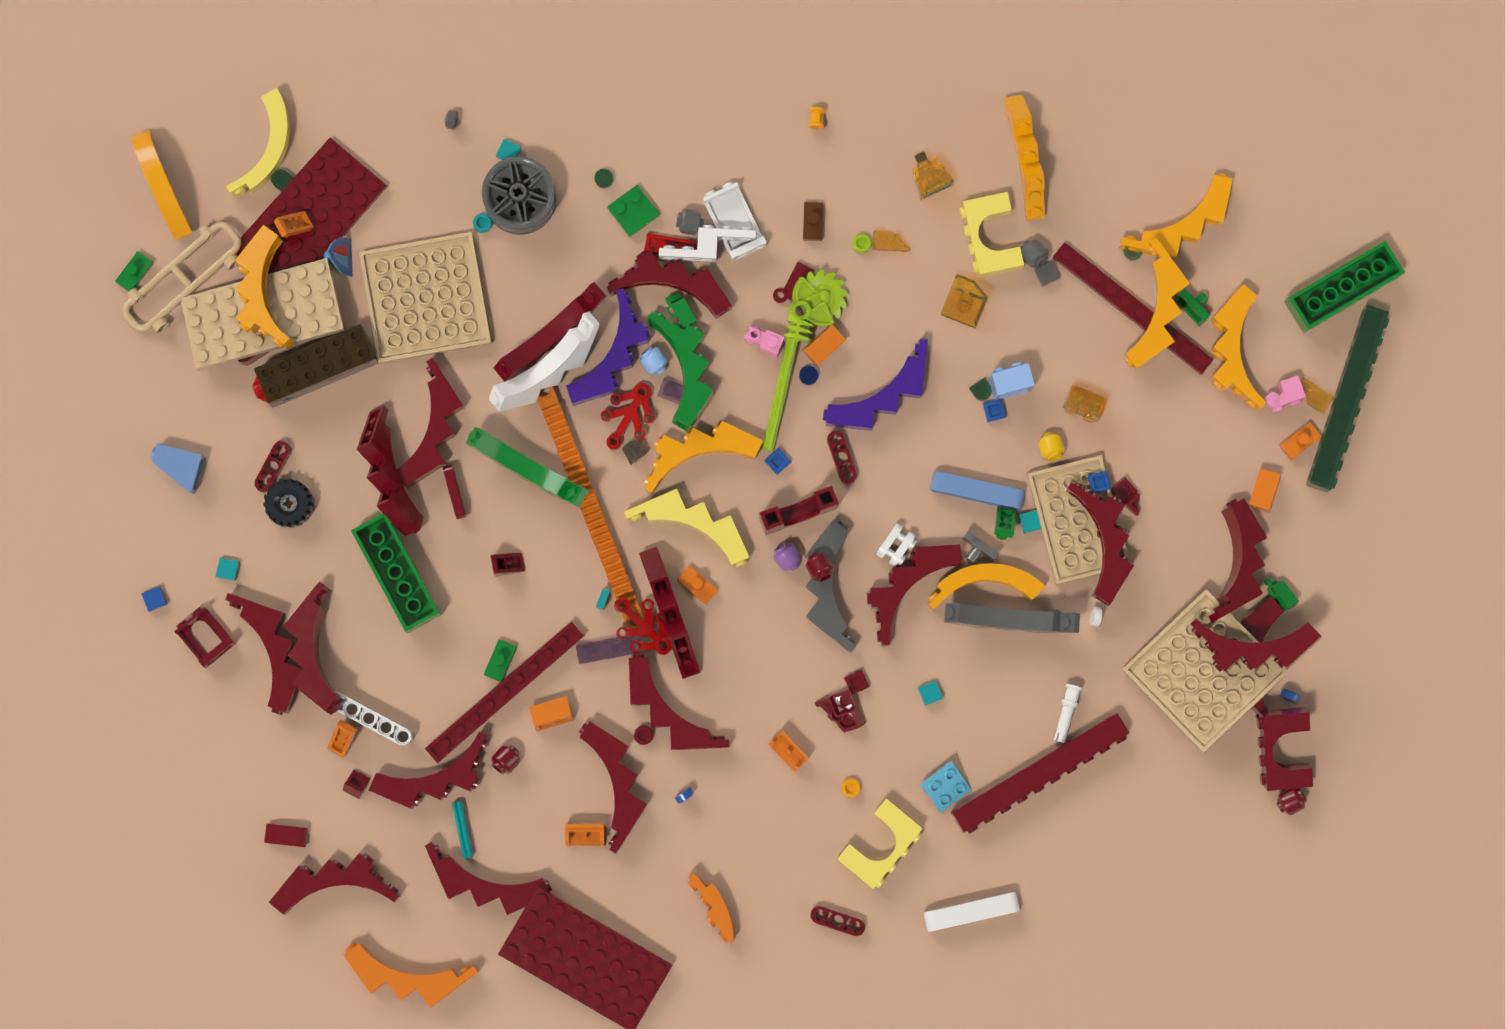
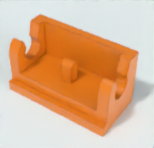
[802,325,846,366]
[1249,468,1281,513]
[529,696,574,731]
[768,730,809,772]
[565,824,605,846]

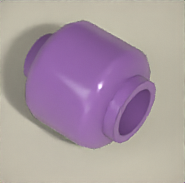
[773,542,802,571]

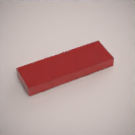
[644,233,700,262]

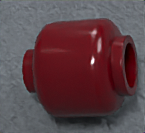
[805,552,834,582]
[492,745,520,774]
[1277,788,1307,815]

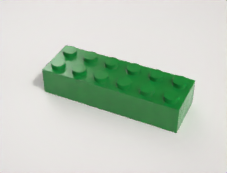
[1284,241,1405,334]
[351,513,441,634]

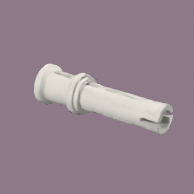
[1053,684,1083,743]

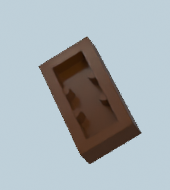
[803,202,823,241]

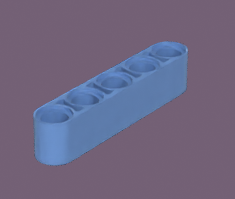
[930,471,1025,511]

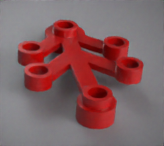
[601,383,655,450]
[614,597,672,655]

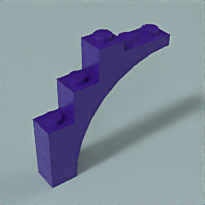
[566,289,651,406]

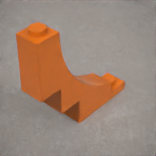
[343,942,479,1008]

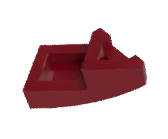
[1111,477,1140,516]

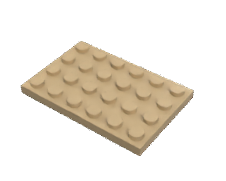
[1027,455,1129,585]

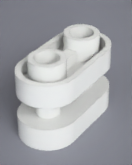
[876,523,917,567]

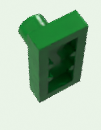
[115,251,154,292]
[1173,288,1211,327]
[994,506,1016,540]
[483,639,517,682]

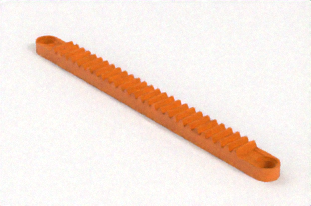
[537,386,644,629]

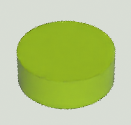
[852,234,871,254]

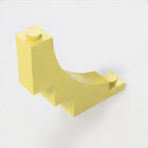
[624,489,749,568]

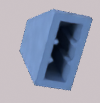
[151,443,205,494]

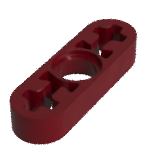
[827,431,857,485]
[254,441,291,493]
[442,464,466,520]
[810,906,865,936]

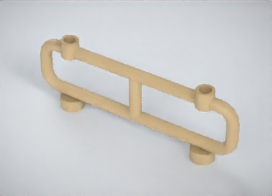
[122,222,242,333]

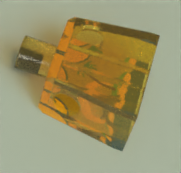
[912,152,954,201]

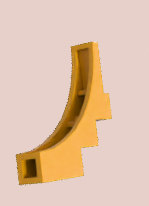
[1004,94,1045,220]
[235,225,294,349]
[1210,284,1266,411]
[644,421,763,495]

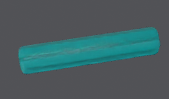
[452,801,473,859]

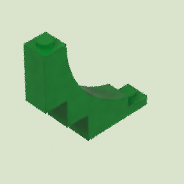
[466,427,588,507]

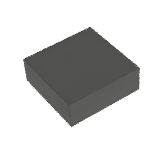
[1034,261,1060,287]

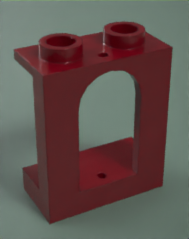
[174,607,236,668]

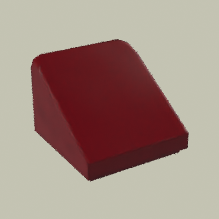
[343,769,370,799]

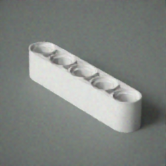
[335,691,413,746]
[923,892,1020,932]

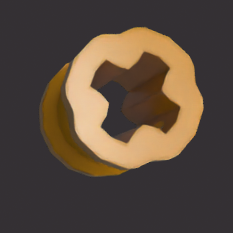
[808,107,826,129]

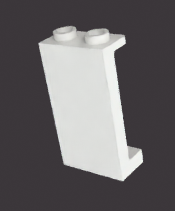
[703,182,767,262]

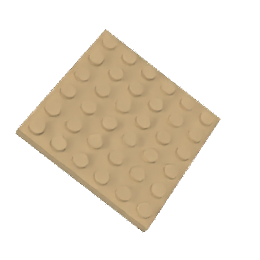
[359,232,492,364]
[1123,589,1289,753]

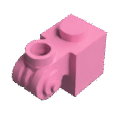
[743,326,785,358]
[1264,376,1306,413]

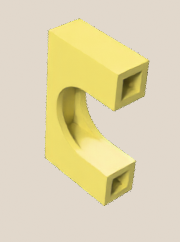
[959,192,1024,278]
[837,799,923,889]

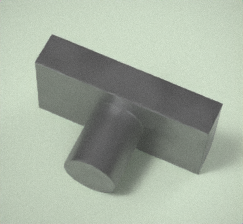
[963,531,999,564]

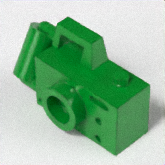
[665,293,697,330]
[1264,578,1299,612]

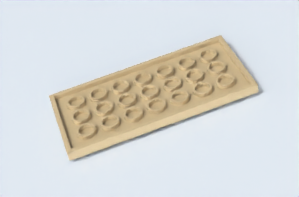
[181,258,345,371]

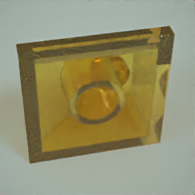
[940,273,988,329]

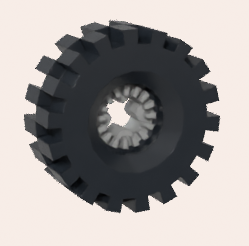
[263,478,314,528]

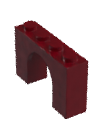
[759,486,839,536]
[1256,707,1313,791]

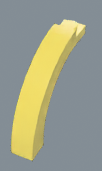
[226,88,290,197]

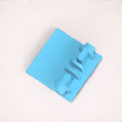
[921,761,971,813]

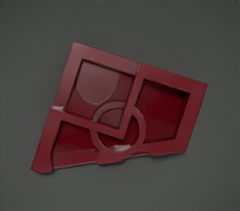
[814,688,866,733]

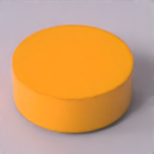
[841,778,861,798]

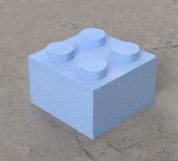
[988,362,1035,401]

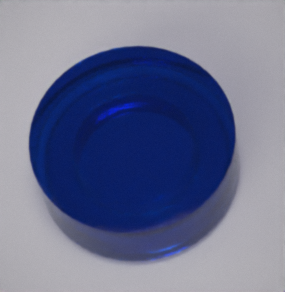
[799,366,818,386]

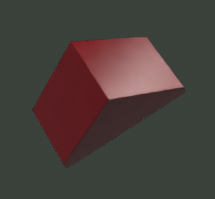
[490,553,525,577]

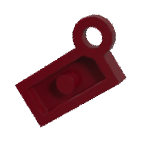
[773,262,814,303]

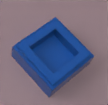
[982,399,1006,423]
[764,448,791,475]
[1087,471,1111,493]
[142,587,167,612]

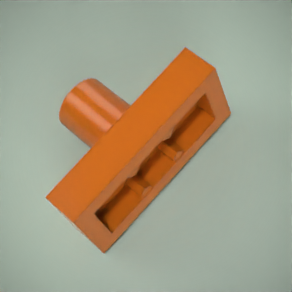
[274,211,313,238]
[1279,422,1322,460]
[677,565,718,605]
[327,719,357,758]

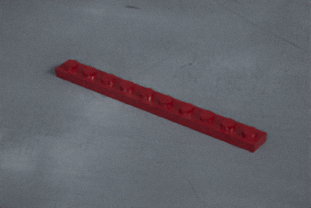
[1052,242,1214,375]
[425,621,584,763]

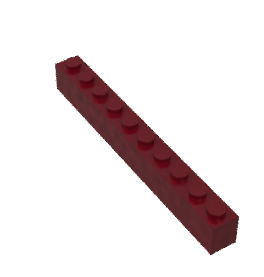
[951,713,1129,834]

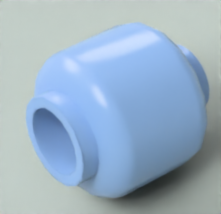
[640,346,668,375]

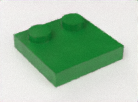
[607,185,660,238]

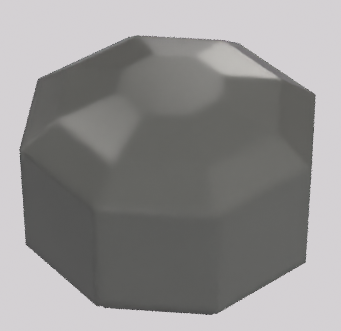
[444,110,458,130]

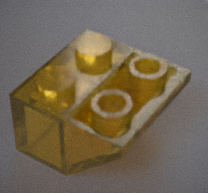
[1062,384,1108,423]

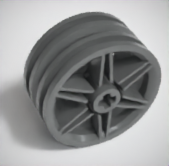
[482,157,556,235]

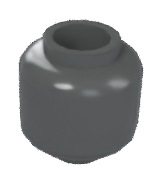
[676,209,705,235]
[1021,240,1048,268]

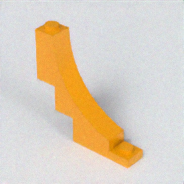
[1119,173,1233,261]
[1125,238,1190,369]

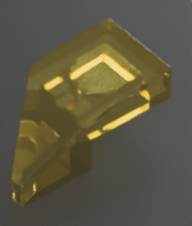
[872,230,910,252]
[1301,377,1333,414]

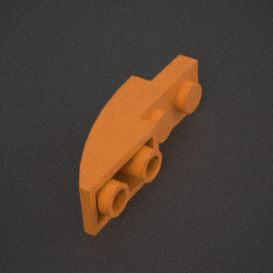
[687,873,734,943]

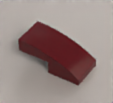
[264,823,308,847]

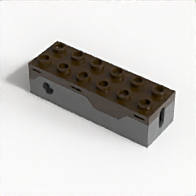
[252,324,379,408]

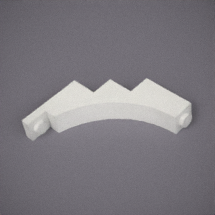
[489,312,600,412]

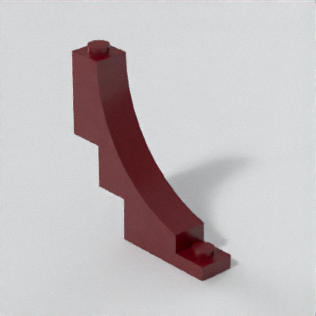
[493,282,607,382]
[397,358,464,489]
[356,405,424,536]
[1208,498,1267,623]
[639,547,701,679]
[283,581,343,715]
[225,593,303,716]
[629,654,729,750]
[579,721,648,854]
[424,842,552,915]

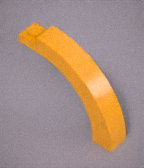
[132,130,193,240]
[927,563,1046,611]

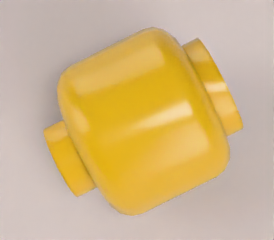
[1038,432,1065,462]

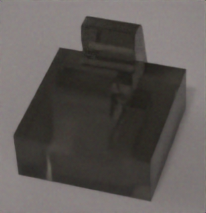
[622,439,648,465]

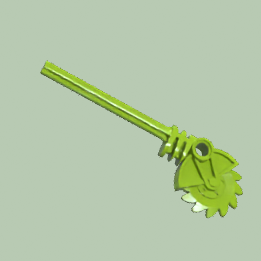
[762,269,848,451]

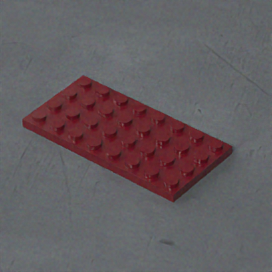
[236,138,388,274]
[498,886,673,1029]

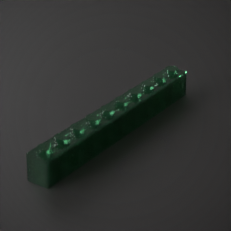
[1306,305,1390,493]

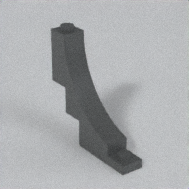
[805,520,856,653]
[944,603,1080,633]

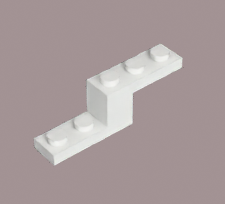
[659,225,756,262]

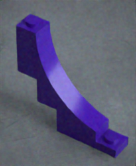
[823,339,928,431]

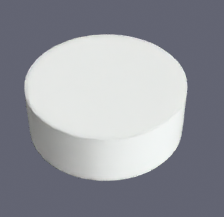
[1090,607,1103,627]

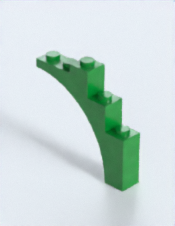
[647,311,713,433]

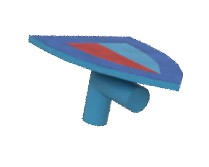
[323,238,353,277]

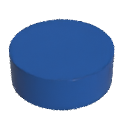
[1280,689,1300,704]
[674,787,694,804]

